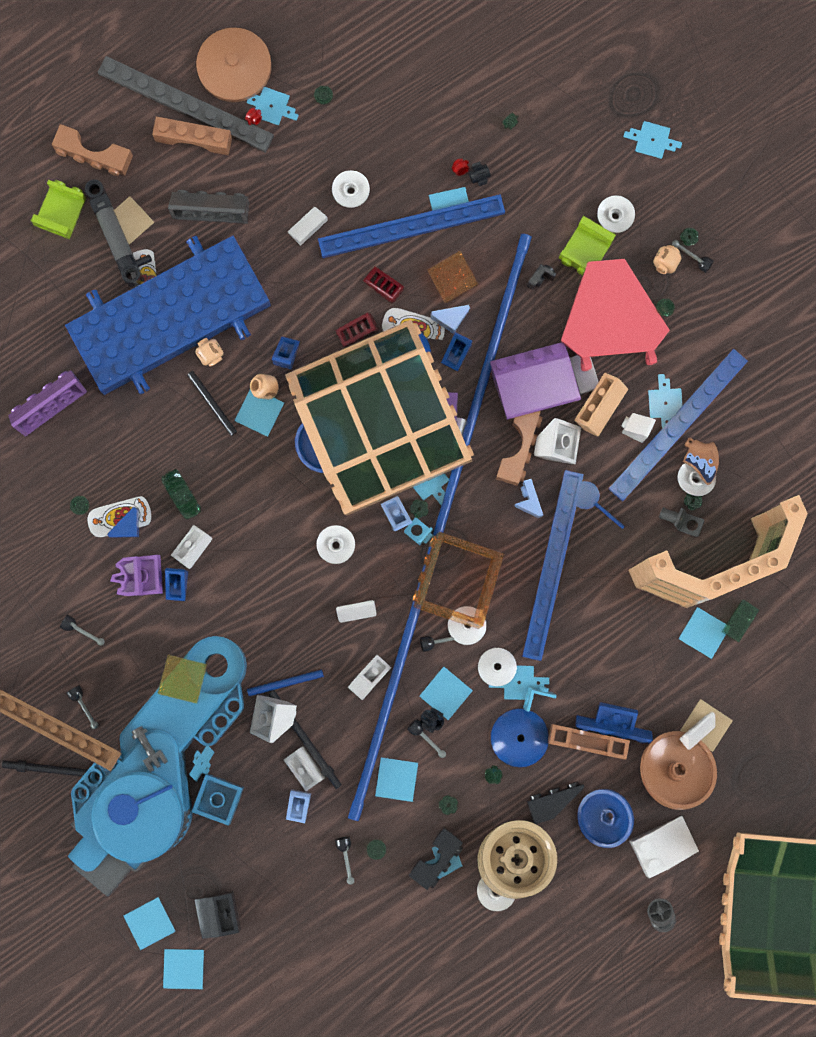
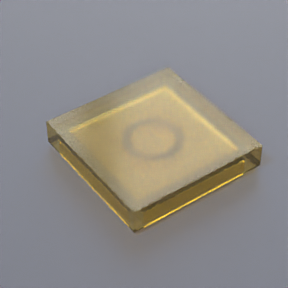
[158,655,207,704]

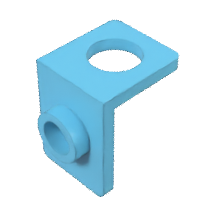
[404,518,433,545]
[523,686,557,712]

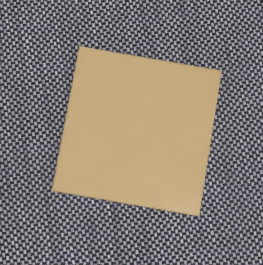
[114,196,154,244]
[680,699,733,752]

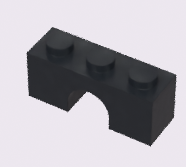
[408,827,463,890]

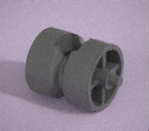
[647,898,676,932]

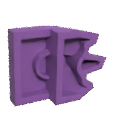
[110,555,163,596]

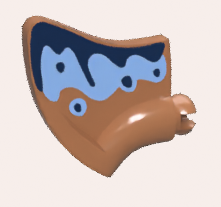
[683,438,719,485]

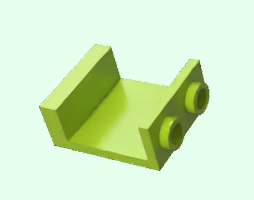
[31,180,86,239]
[559,216,616,276]

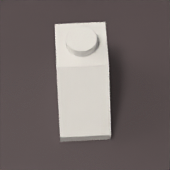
[621,413,656,443]
[348,655,391,700]

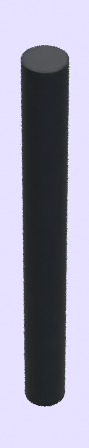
[187,371,237,436]

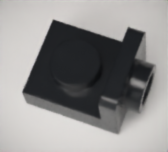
[527,264,557,290]

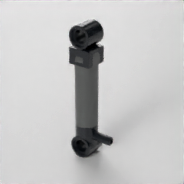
[85,179,152,287]

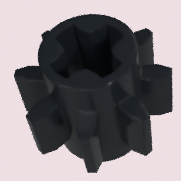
[468,161,491,187]
[420,707,444,733]

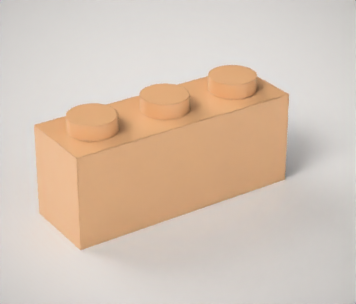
[574,373,628,436]

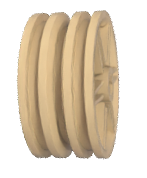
[478,820,557,899]

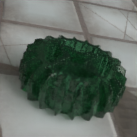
[162,469,201,520]

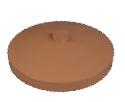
[196,28,271,102]
[640,731,717,810]

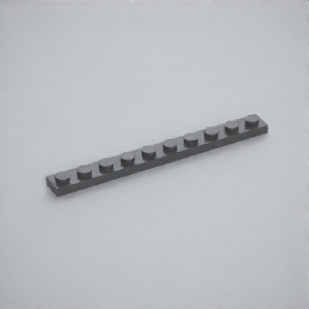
[98,56,274,153]

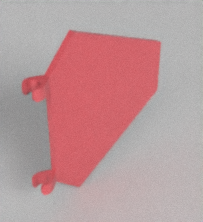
[560,259,670,371]

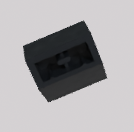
[195,891,241,939]

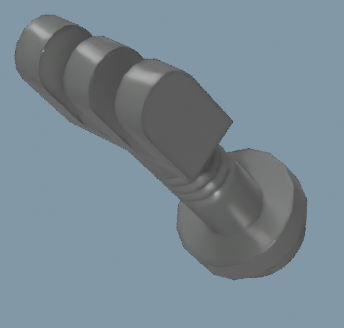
[132,726,168,773]

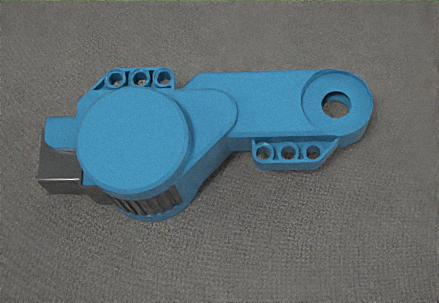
[68,636,247,896]

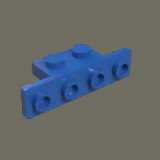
[576,702,653,743]

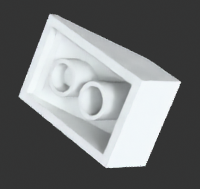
[629,815,699,878]

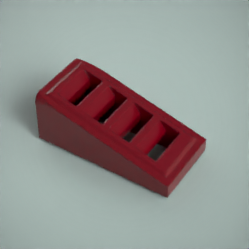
[363,266,404,304]
[335,312,379,347]

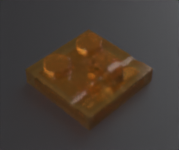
[428,251,479,303]

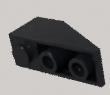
[527,781,584,824]

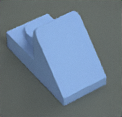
[514,479,543,518]
[381,496,412,531]

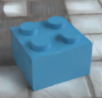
[192,774,244,826]

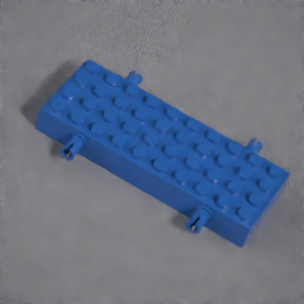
[65,236,271,395]

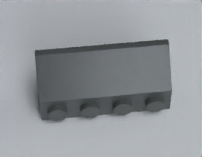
[168,190,249,224]

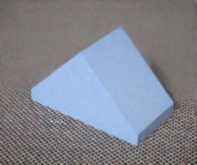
[431,305,470,334]
[286,789,311,823]

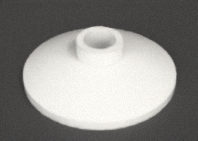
[332,170,370,208]
[597,196,635,233]
[678,463,716,496]
[317,525,355,564]
[448,606,486,645]
[478,648,517,686]
[477,871,515,911]

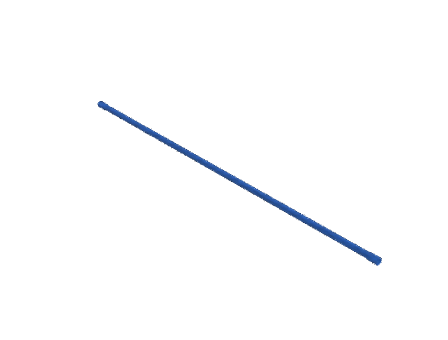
[348,234,532,821]

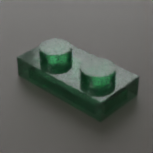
[721,599,759,642]

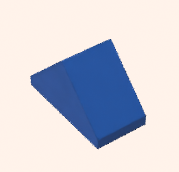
[441,332,472,371]
[272,337,300,370]
[107,507,139,538]
[165,568,188,601]

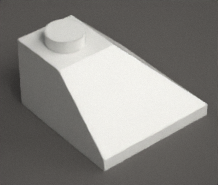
[534,418,581,464]
[250,695,297,743]

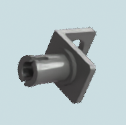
[659,507,705,537]

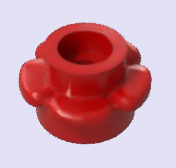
[245,108,262,125]
[451,159,470,176]

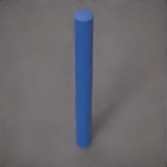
[247,669,324,696]

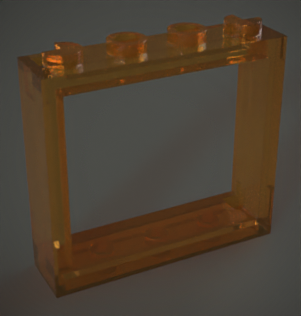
[413,531,504,629]

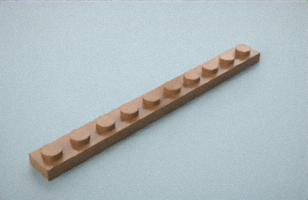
[0,690,121,771]

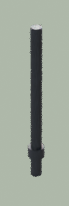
[268,690,342,789]
[2,760,100,778]

